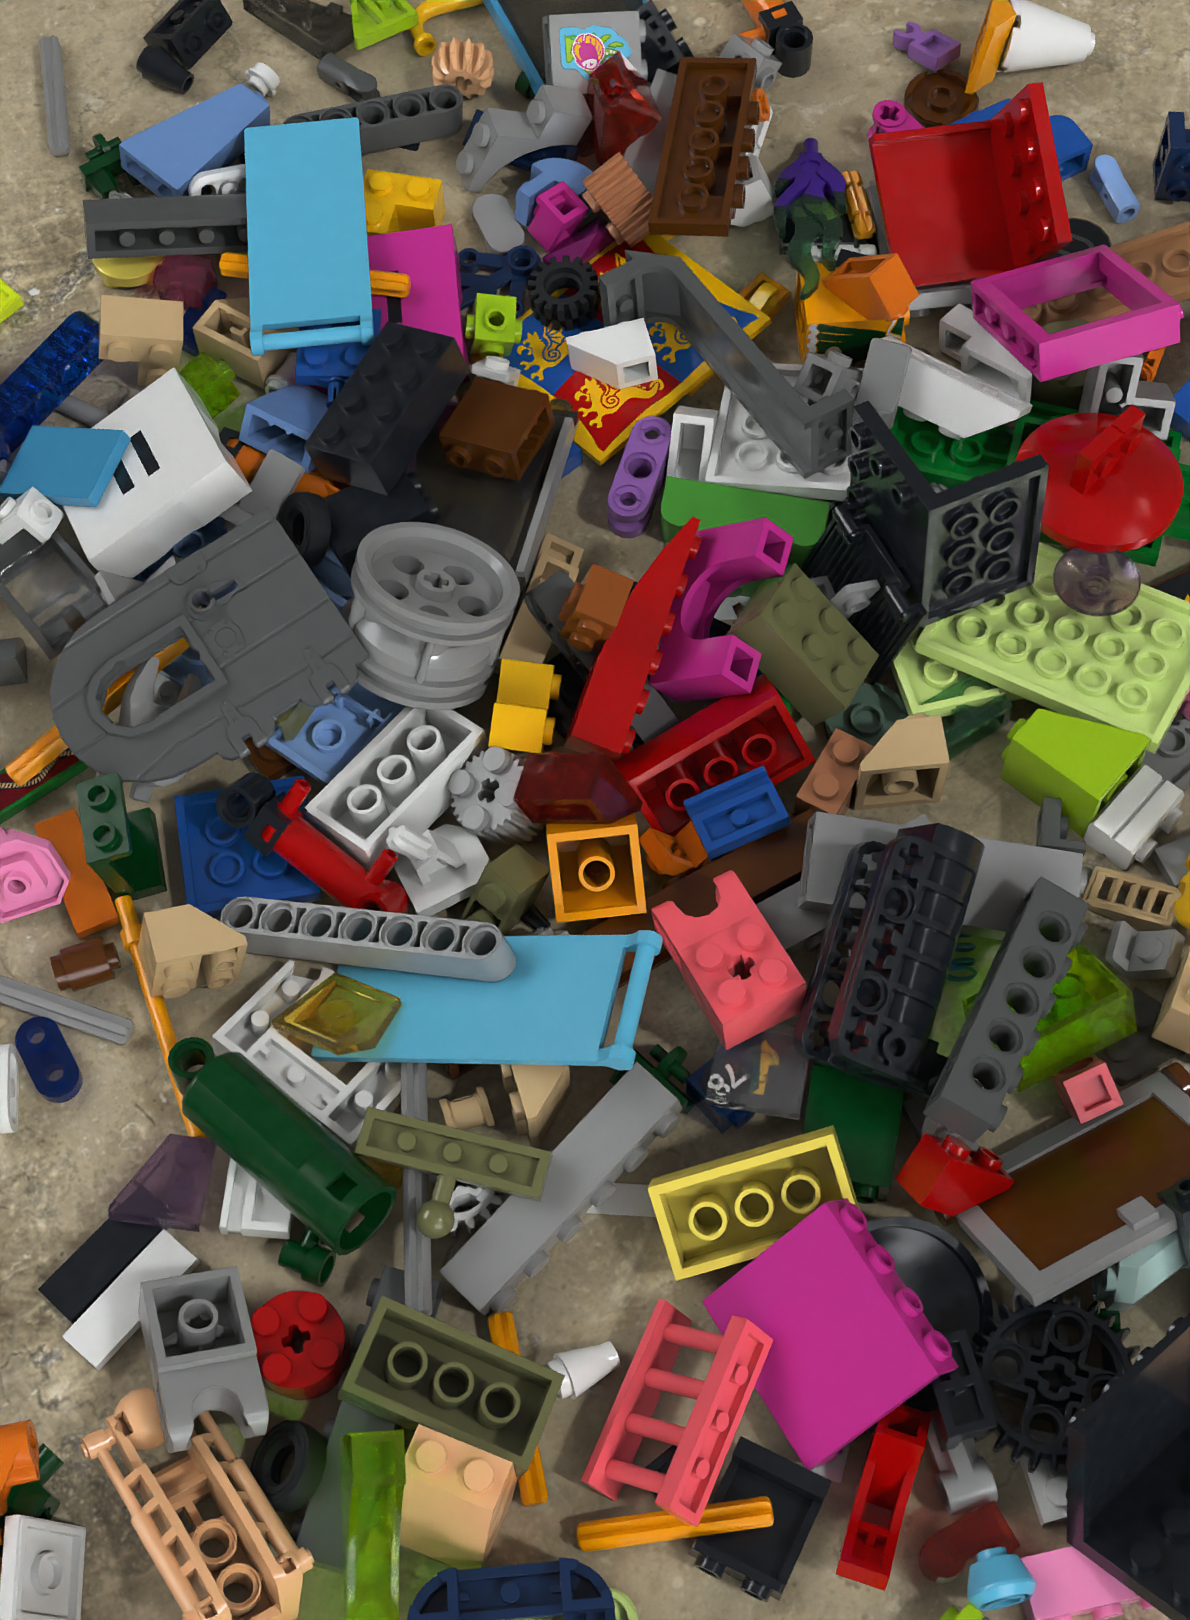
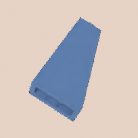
[119,83,270,197]

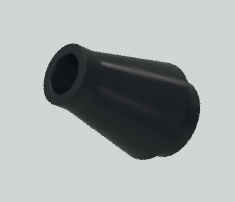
[136,44,194,94]

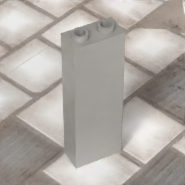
[797,811,1088,940]

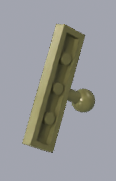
[354,1107,553,1239]

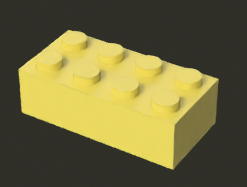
[647,1125,859,1281]

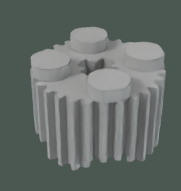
[448,746,553,846]

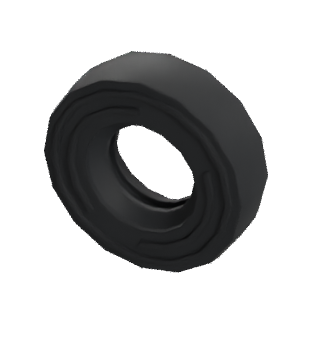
[278,491,331,568]
[250,1420,327,1513]

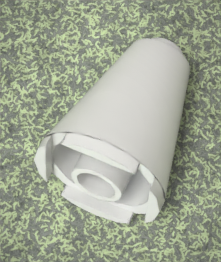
[996,0,1095,73]

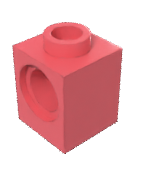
[1049,1052,1124,1124]

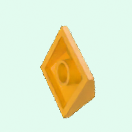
[965,0,1017,94]

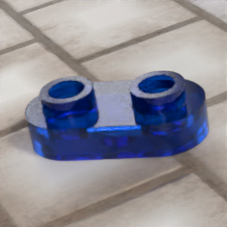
[15,1017,83,1103]

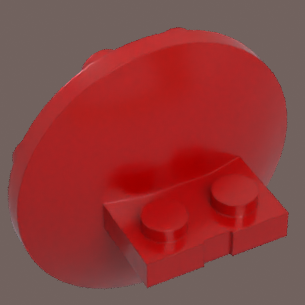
[1016,405,1184,553]

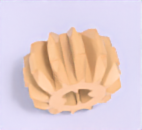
[431,37,494,99]

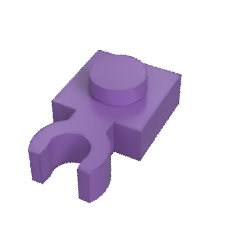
[893,22,961,72]

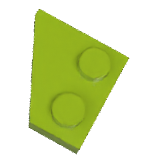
[350,0,418,51]

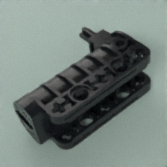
[793,823,985,1101]

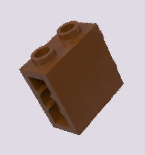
[439,377,555,481]

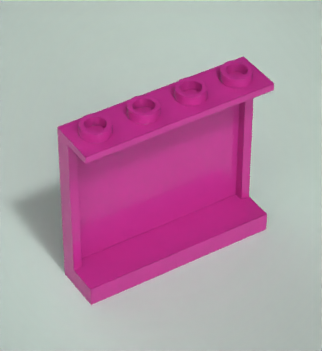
[702,1198,959,1470]

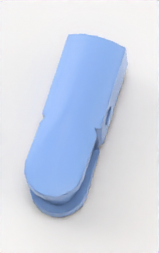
[1089,154,1141,223]

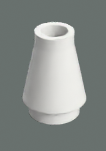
[545,1341,621,1400]

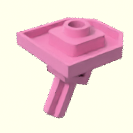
[0,827,71,923]

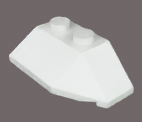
[881,335,1033,439]

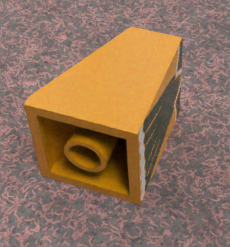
[793,259,910,365]

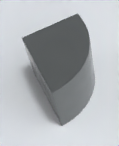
[0,637,28,686]

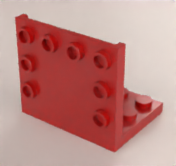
[868,82,1073,290]

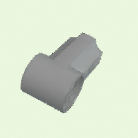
[926,1421,998,1516]

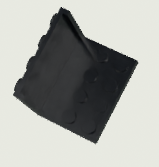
[847,400,1049,628]
[1066,1313,1190,1620]

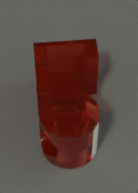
[918,1500,1021,1583]

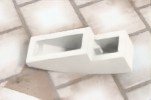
[938,303,1032,403]

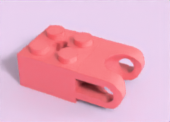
[651,870,806,1050]

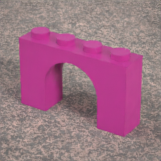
[648,517,794,703]

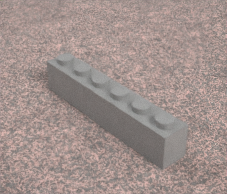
[439,1062,683,1317]

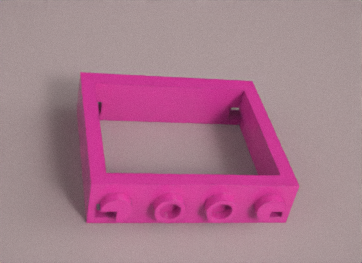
[971,244,1184,382]

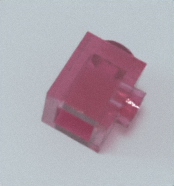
[153,255,218,315]

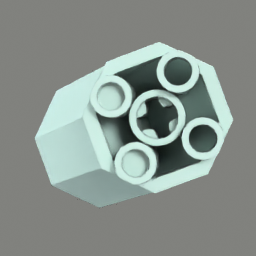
[1092,1229,1189,1312]

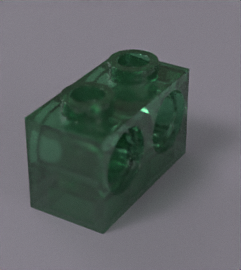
[920,675,1013,760]

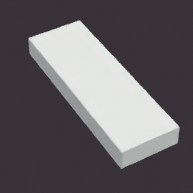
[62,1229,200,1371]

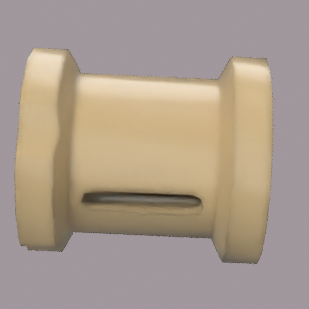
[439,1085,495,1130]

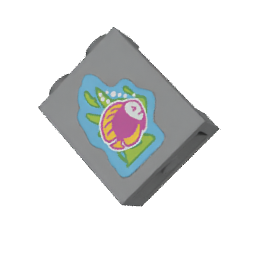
[542,11,648,94]

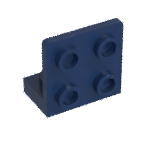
[1153,111,1190,202]

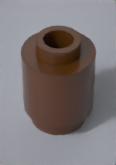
[50,936,121,992]

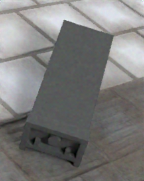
[598,250,854,479]

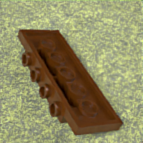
[648,57,760,237]

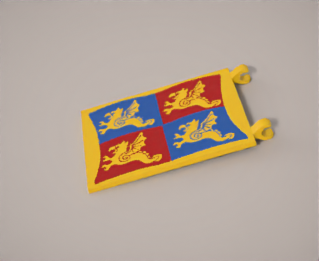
[470,234,778,466]

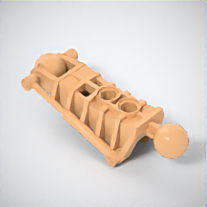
[79,1387,314,1620]

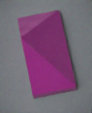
[543,215,615,266]

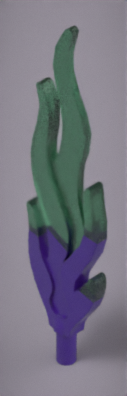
[774,138,847,300]

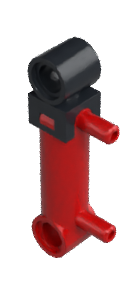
[216,772,409,914]

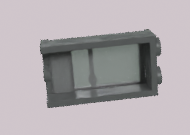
[0,528,108,661]

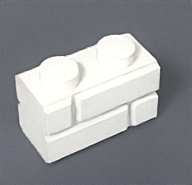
[1083,764,1185,870]

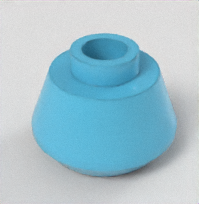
[967,1547,1037,1611]

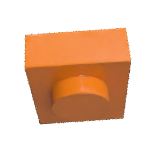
[639,821,708,877]

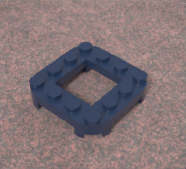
[407,1558,616,1620]

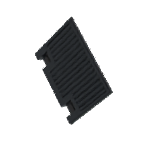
[800,496,928,685]

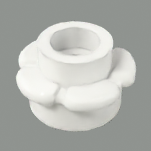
[245,62,280,97]

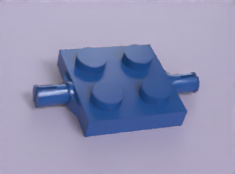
[295,309,382,409]

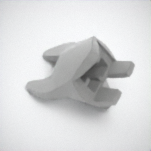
[95,656,201,803]

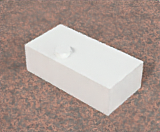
[304,706,490,871]

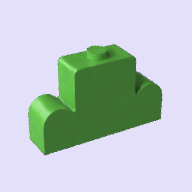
[660,476,830,597]

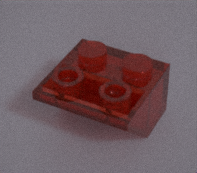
[585,50,662,166]
[513,751,643,824]

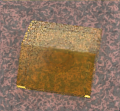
[271,972,402,1056]

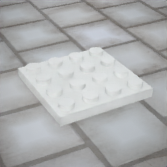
[705,363,864,501]

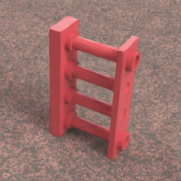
[581,1299,773,1527]

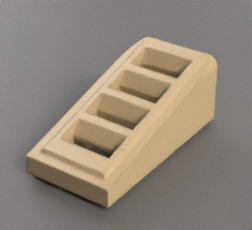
[1082,866,1182,931]

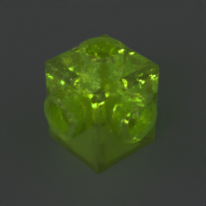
[179,351,242,419]

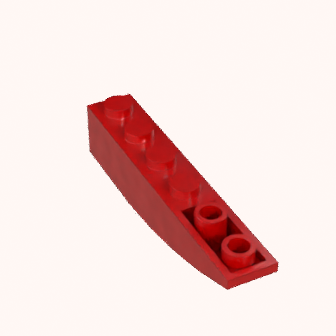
[563,517,702,764]

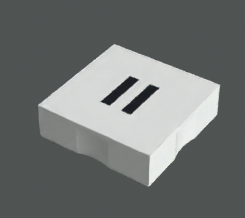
[62,367,252,579]

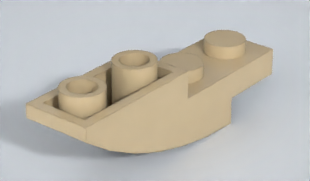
[494,532,584,675]

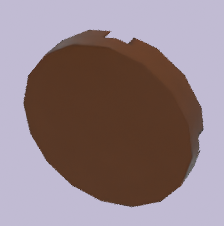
[903,69,979,128]

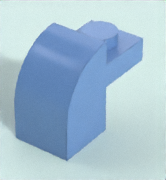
[514,158,593,227]

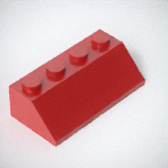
[614,674,816,836]

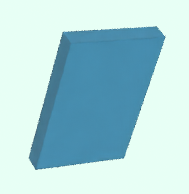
[0,426,131,507]

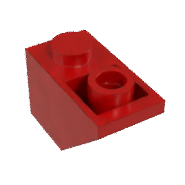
[895,1132,1015,1217]

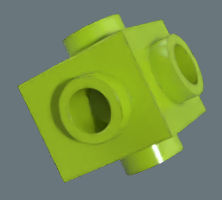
[464,293,522,359]

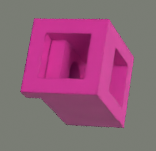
[527,181,589,252]

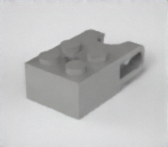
[139,1266,269,1453]

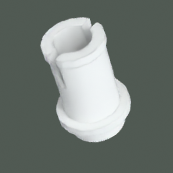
[265,352,297,394]

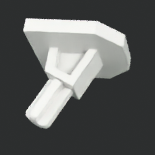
[386,824,491,916]

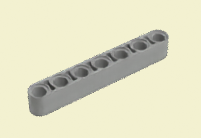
[220,896,517,982]

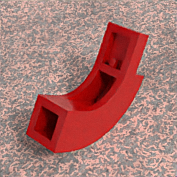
[835,1404,932,1591]

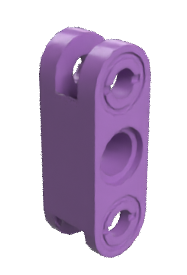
[608,416,672,539]

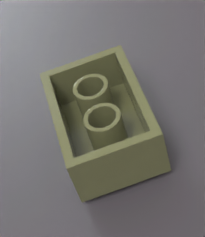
[727,563,879,726]

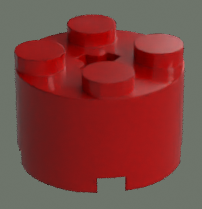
[251,1291,351,1401]

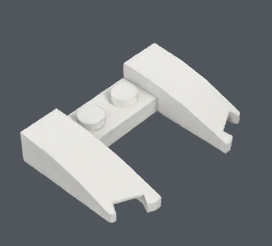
[212,960,401,1152]

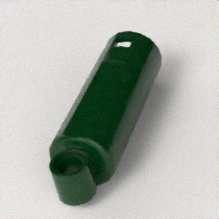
[168,1037,397,1256]

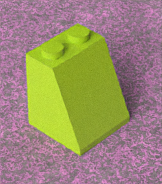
[1000,708,1152,838]

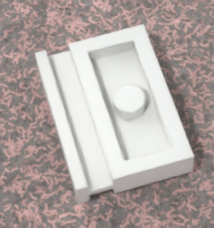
[219,1157,293,1239]

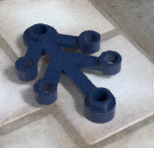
[459,245,542,319]

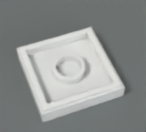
[0,1514,86,1620]

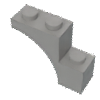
[455,84,593,193]

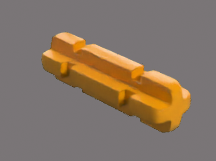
[842,170,876,240]

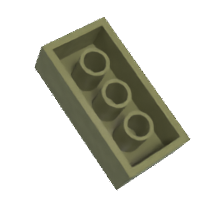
[337,1295,565,1478]

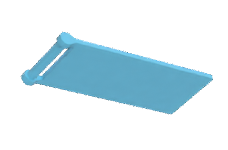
[244,117,375,356]
[311,930,663,1070]

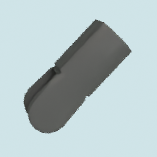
[317,53,380,102]

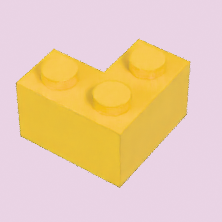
[364,169,445,236]
[488,658,562,754]

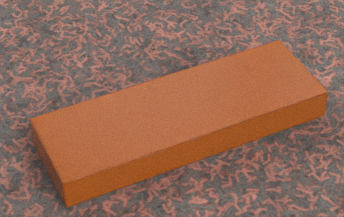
[34,808,121,940]

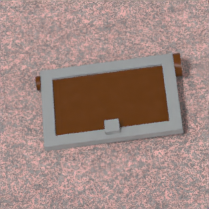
[933,1062,1190,1307]

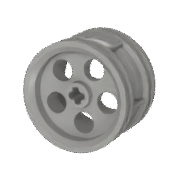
[340,522,520,710]

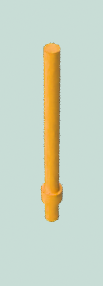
[114,895,208,1143]

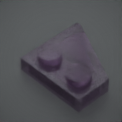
[108,1134,216,1232]

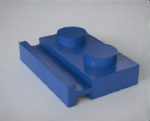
[683,765,791,860]

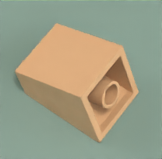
[388,1424,518,1570]

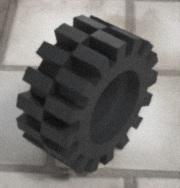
[528,255,601,331]

